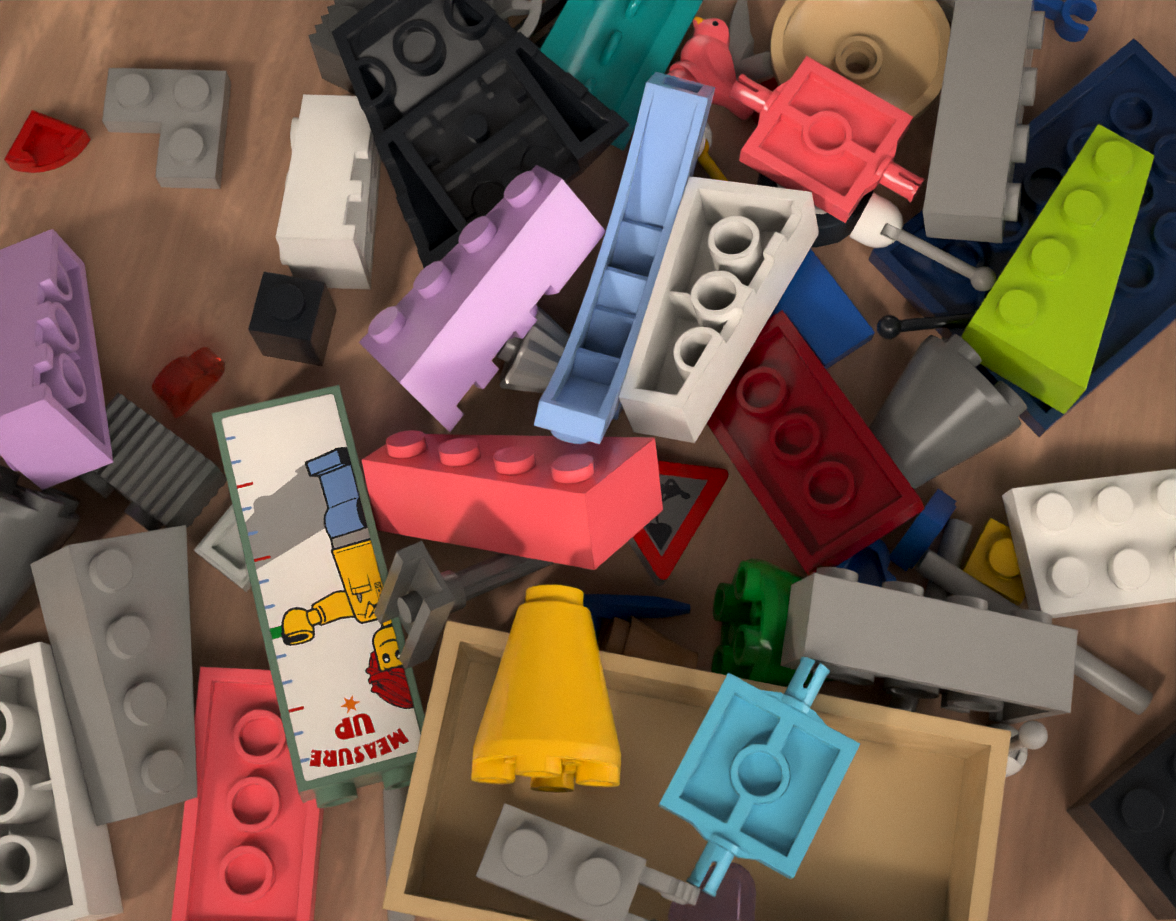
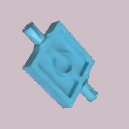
[658,657,860,897]

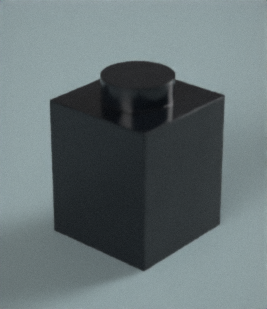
[248,271,337,366]

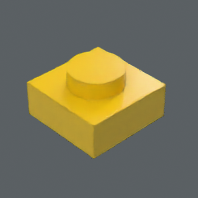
[961,518,1025,606]

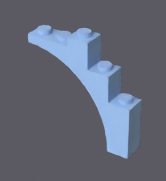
[534,72,716,444]

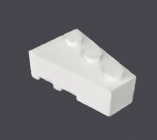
[275,94,381,289]

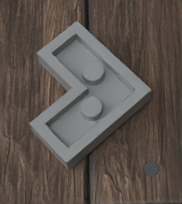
[102,68,231,189]

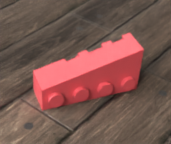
[362,430,663,570]

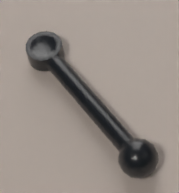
[877,312,976,340]

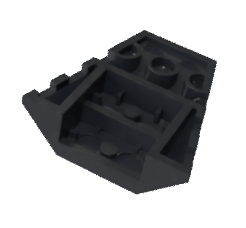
[332,0,629,268]

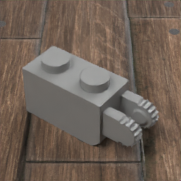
[476,803,701,921]

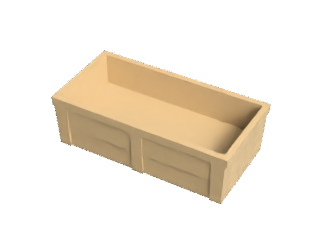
[382,621,1011,921]

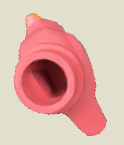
[667,16,754,120]

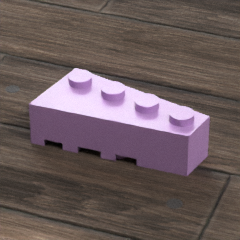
[359,165,606,432]
[0,229,113,490]

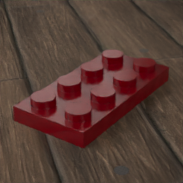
[706,310,925,576]

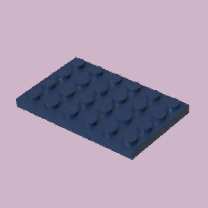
[869,38,1176,437]

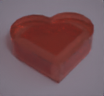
[152,347,225,418]

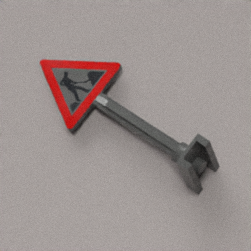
[374,461,729,670]

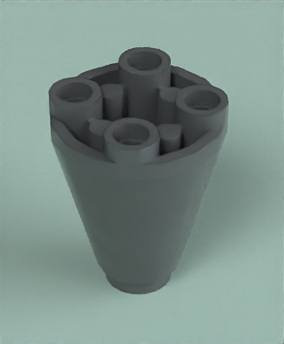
[869,333,1028,489]
[0,465,80,625]

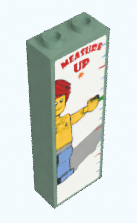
[211,385,425,808]

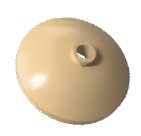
[770,0,951,121]

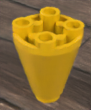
[471,585,621,793]

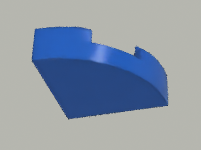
[890,488,957,571]

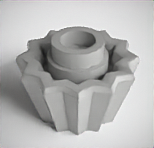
[497,307,570,393]

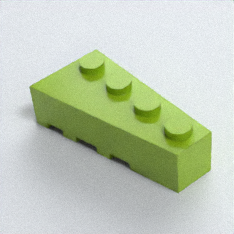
[961,124,1154,414]

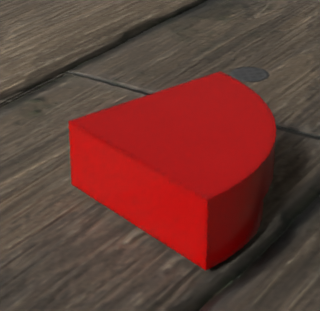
[4,110,91,173]

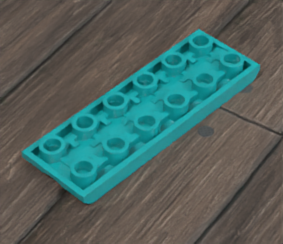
[540,0,703,151]

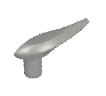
[728,0,774,81]

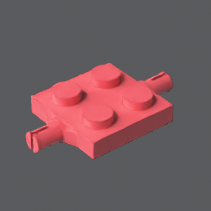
[729,56,925,223]

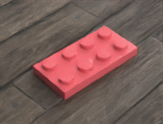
[171,667,324,921]

